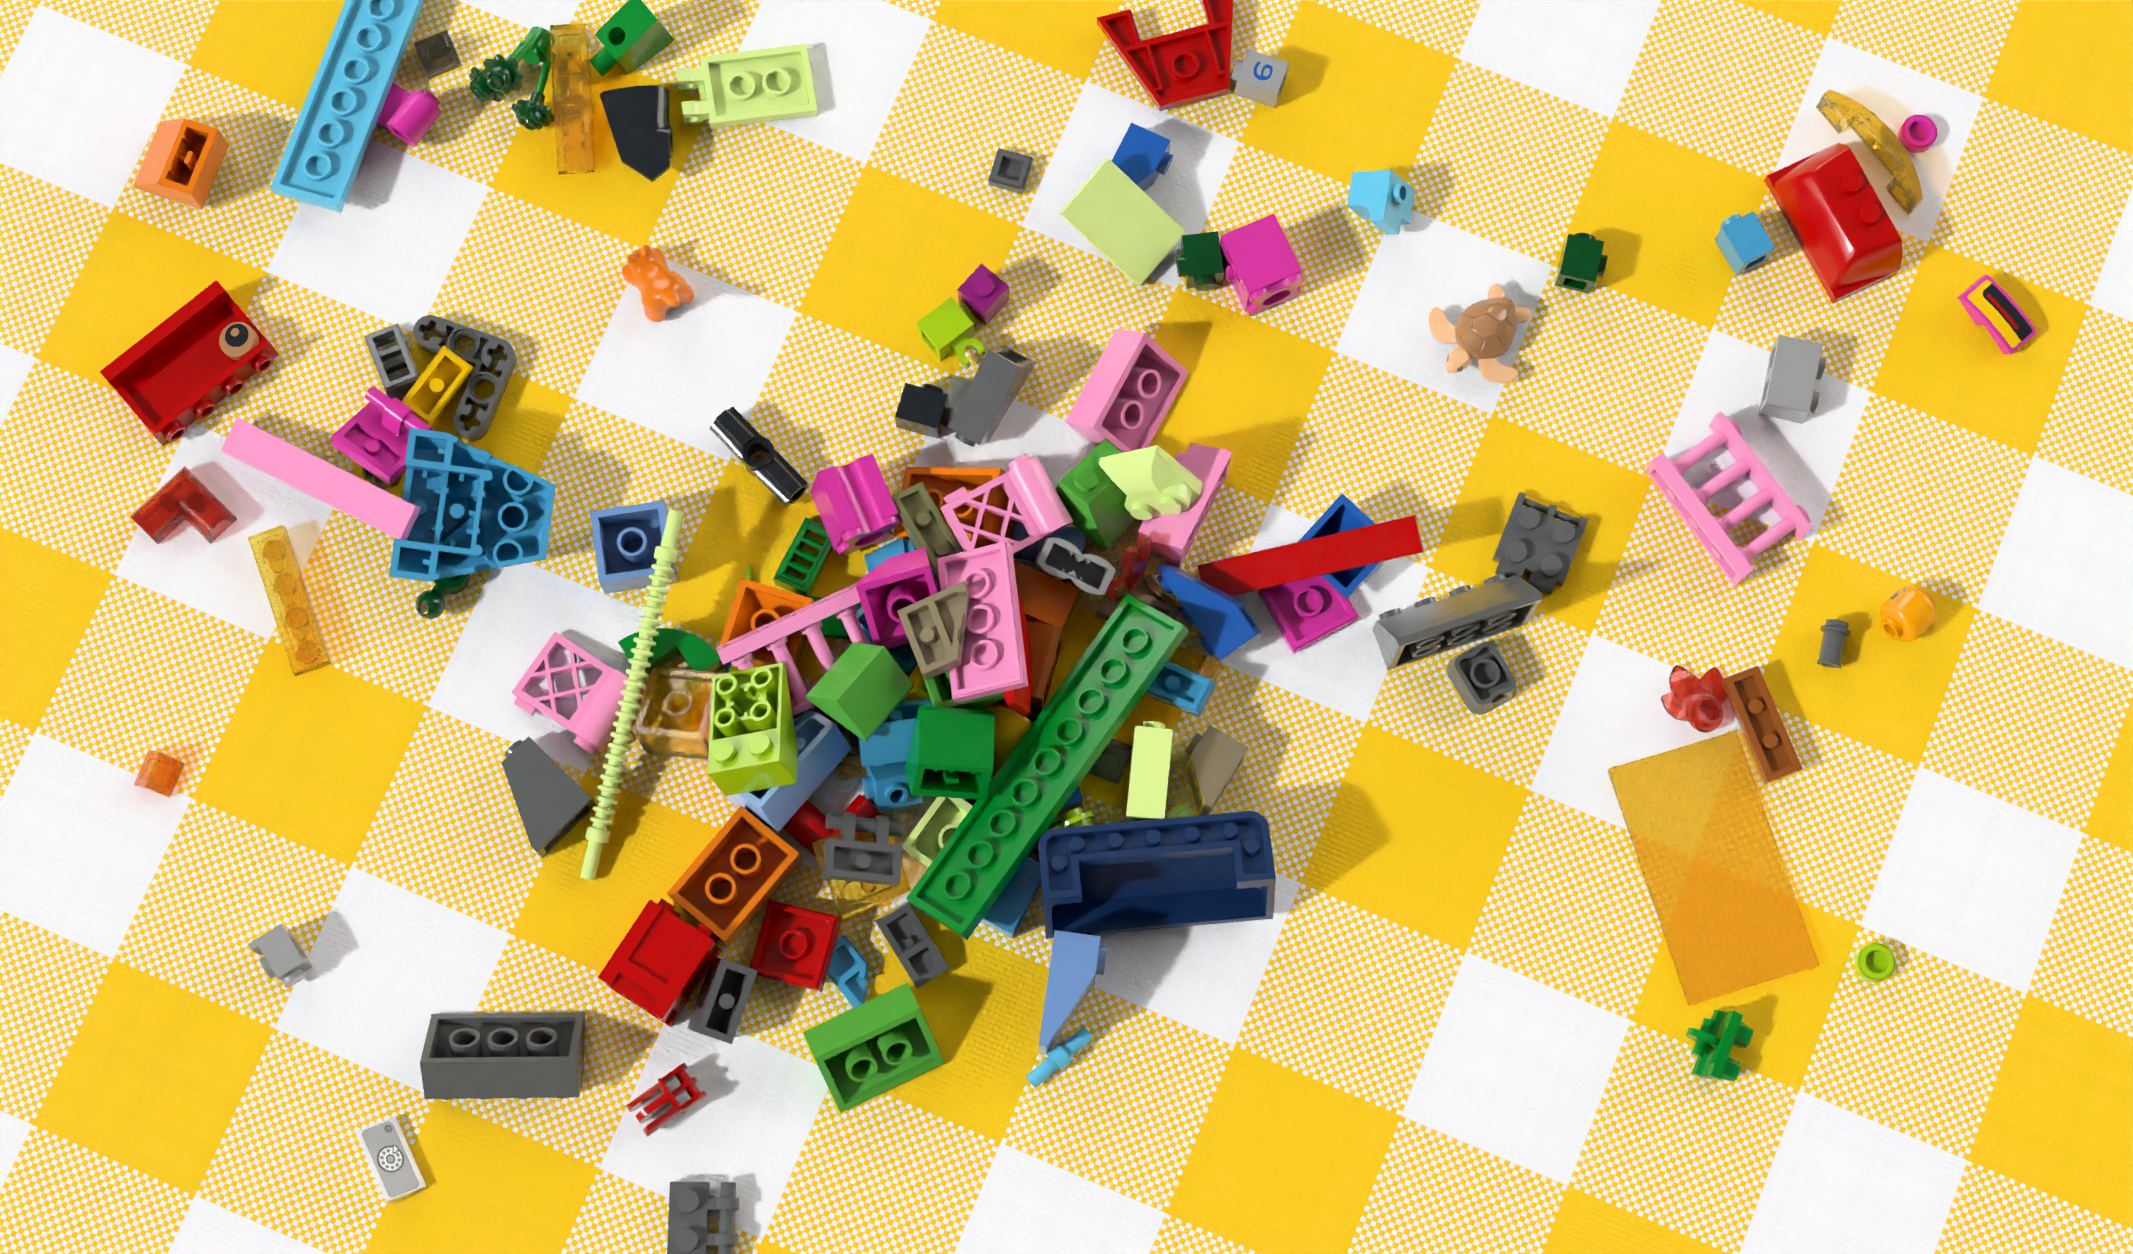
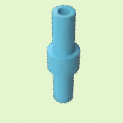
[1025,1027,1093,1088]

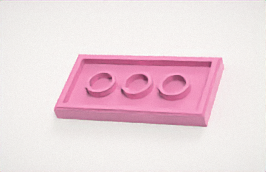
[937,541,1028,703]

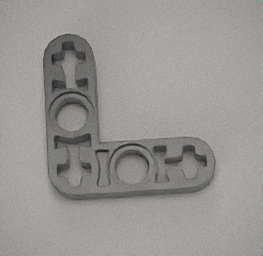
[413,315,517,441]

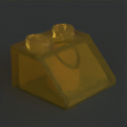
[633,666,723,760]

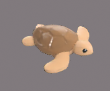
[1429,284,1532,384]

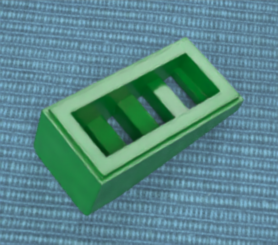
[773,518,833,596]

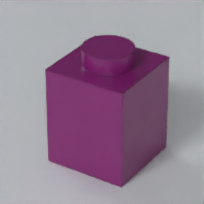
[957,263,1010,326]

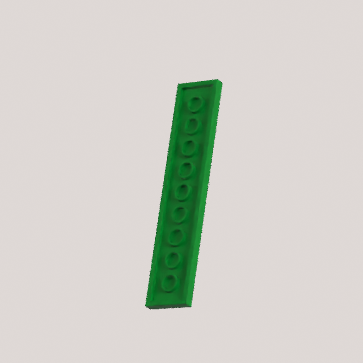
[906,594,1189,940]

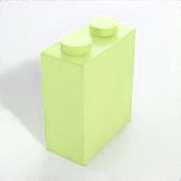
[1125,721,1173,822]

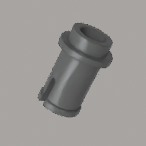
[1817,619,1851,668]

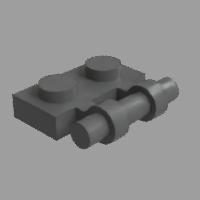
[822,812,903,886]
[667,1182,739,1254]

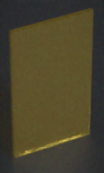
[1607,730,1819,1006]

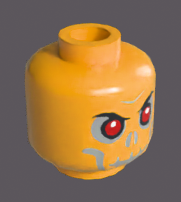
[1879,586,1936,642]

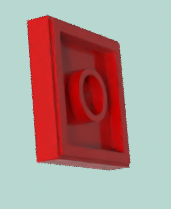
[750,900,842,992]

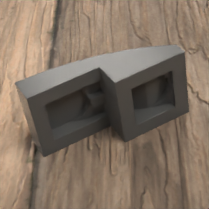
[875,901,949,988]

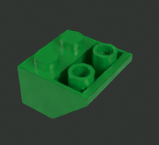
[905,705,995,800]

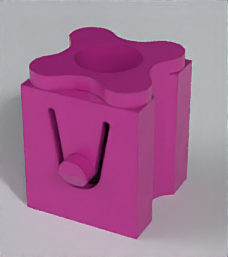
[1220,213,1304,316]
[810,454,900,556]

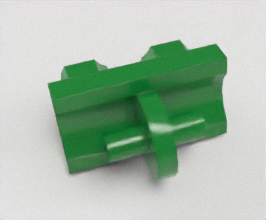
[1686,1010,1754,1081]

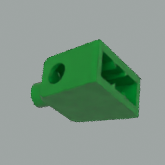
[588,0,674,77]

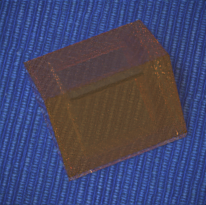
[134,750,185,798]

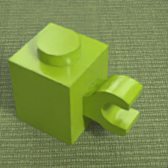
[917,297,985,368]

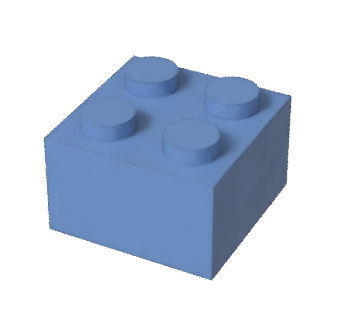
[590,500,679,594]

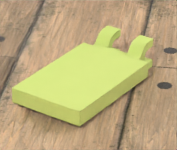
[676,44,817,129]

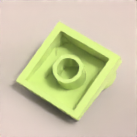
[1099,445,1203,520]
[901,797,973,869]

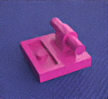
[331,386,434,486]

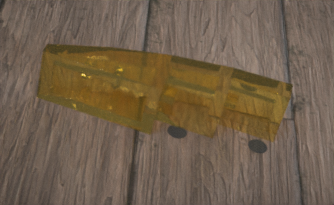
[550,23,595,174]

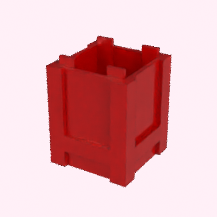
[598,898,722,1027]

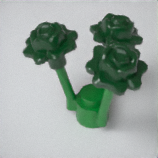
[469,26,557,130]

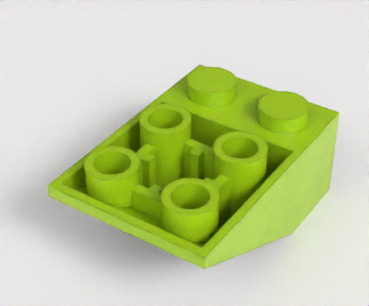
[707,662,798,796]

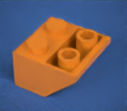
[133,118,229,210]

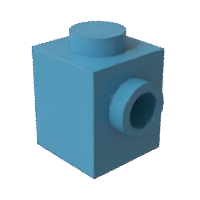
[1715,212,1775,276]
[862,761,922,812]

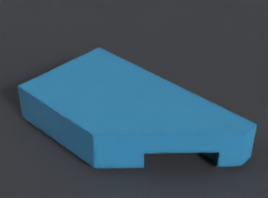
[827,935,869,1008]

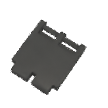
[1492,492,1588,595]

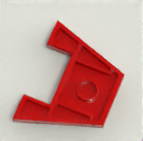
[1096,0,1233,111]

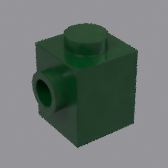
[1176,231,1224,291]
[1554,233,1608,294]

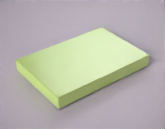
[1058,158,1186,286]

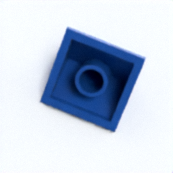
[1298,493,1385,599]

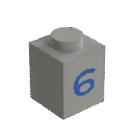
[1231,49,1289,108]

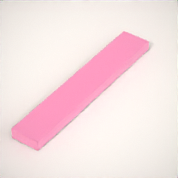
[221,418,421,540]

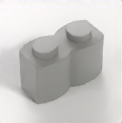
[1034,538,1116,595]

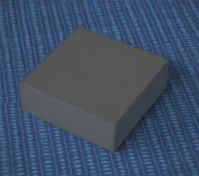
[988,148,1033,194]

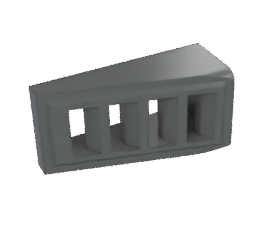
[364,323,420,401]

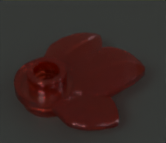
[1660,665,1727,733]

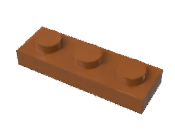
[1721,666,1803,785]

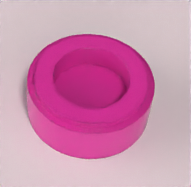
[1898,115,1937,153]

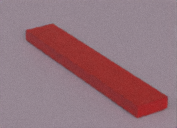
[1197,515,1424,596]

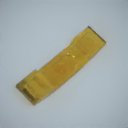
[1816,89,1923,215]

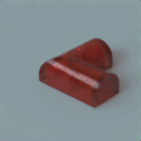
[130,466,237,544]

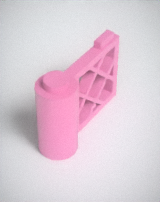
[940,454,1074,554]
[511,632,645,754]

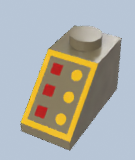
[1185,725,1248,815]

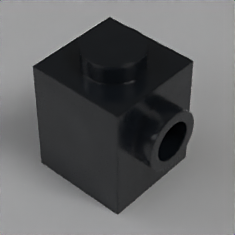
[895,383,953,439]

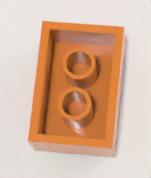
[666,806,803,948]

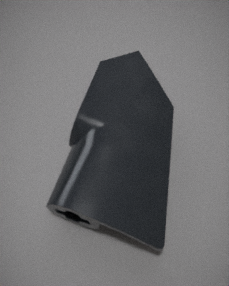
[600,85,673,182]

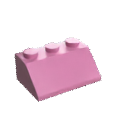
[1065,329,1189,453]
[1137,443,1232,568]

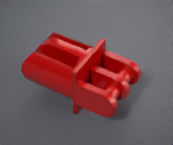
[626,1063,707,1137]

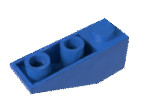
[1156,562,1261,660]

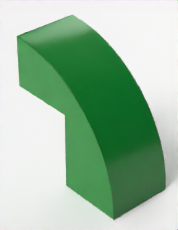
[618,628,725,683]

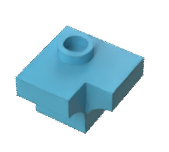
[1347,170,1415,235]

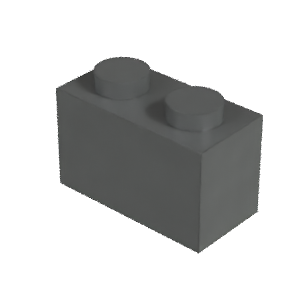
[687,956,757,1044]

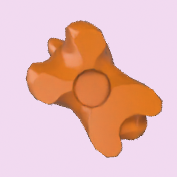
[621,245,694,322]

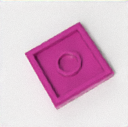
[1257,576,1359,654]

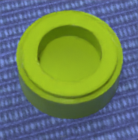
[1854,943,1896,983]

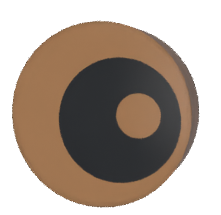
[219,322,259,361]

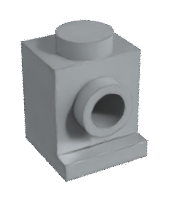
[248,924,312,988]

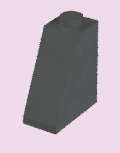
[948,345,1036,447]
[502,736,597,858]

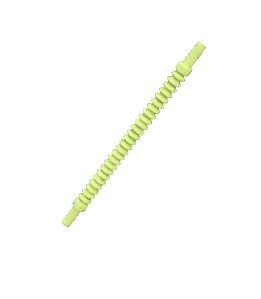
[580,509,684,880]

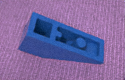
[1112,122,1173,191]

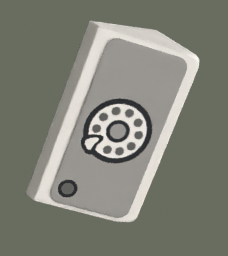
[356,1117,427,1204]

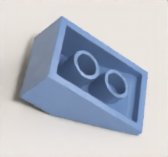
[1039,930,1107,1054]

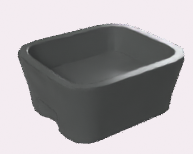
[1446,641,1517,715]

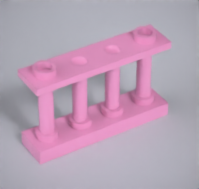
[1645,411,1812,587]
[716,584,869,716]

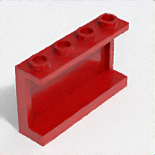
[100,280,279,446]

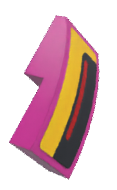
[1957,275,2038,354]

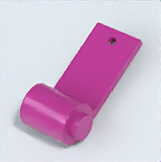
[376,83,442,147]

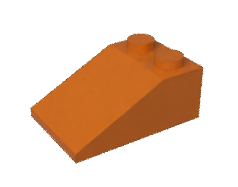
[893,467,1016,549]

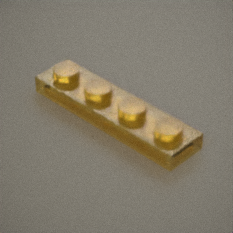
[248,525,332,676]

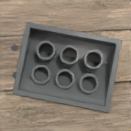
[1373,574,1543,670]

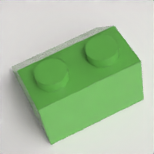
[1056,439,1138,552]

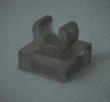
[414,30,462,79]

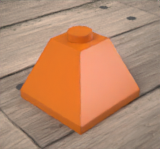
[719,578,814,668]

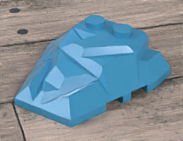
[389,428,556,582]

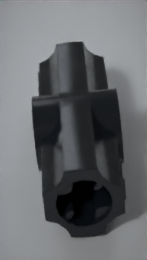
[710,407,809,507]

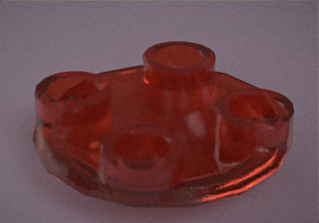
[1105,533,1152,603]

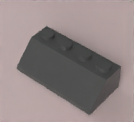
[420,1012,585,1100]

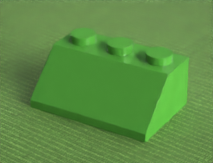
[803,983,945,1113]

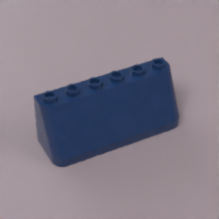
[1038,811,1276,939]

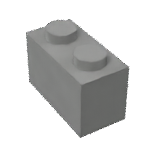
[1758,335,1826,424]

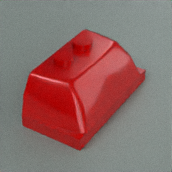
[1764,143,1903,304]

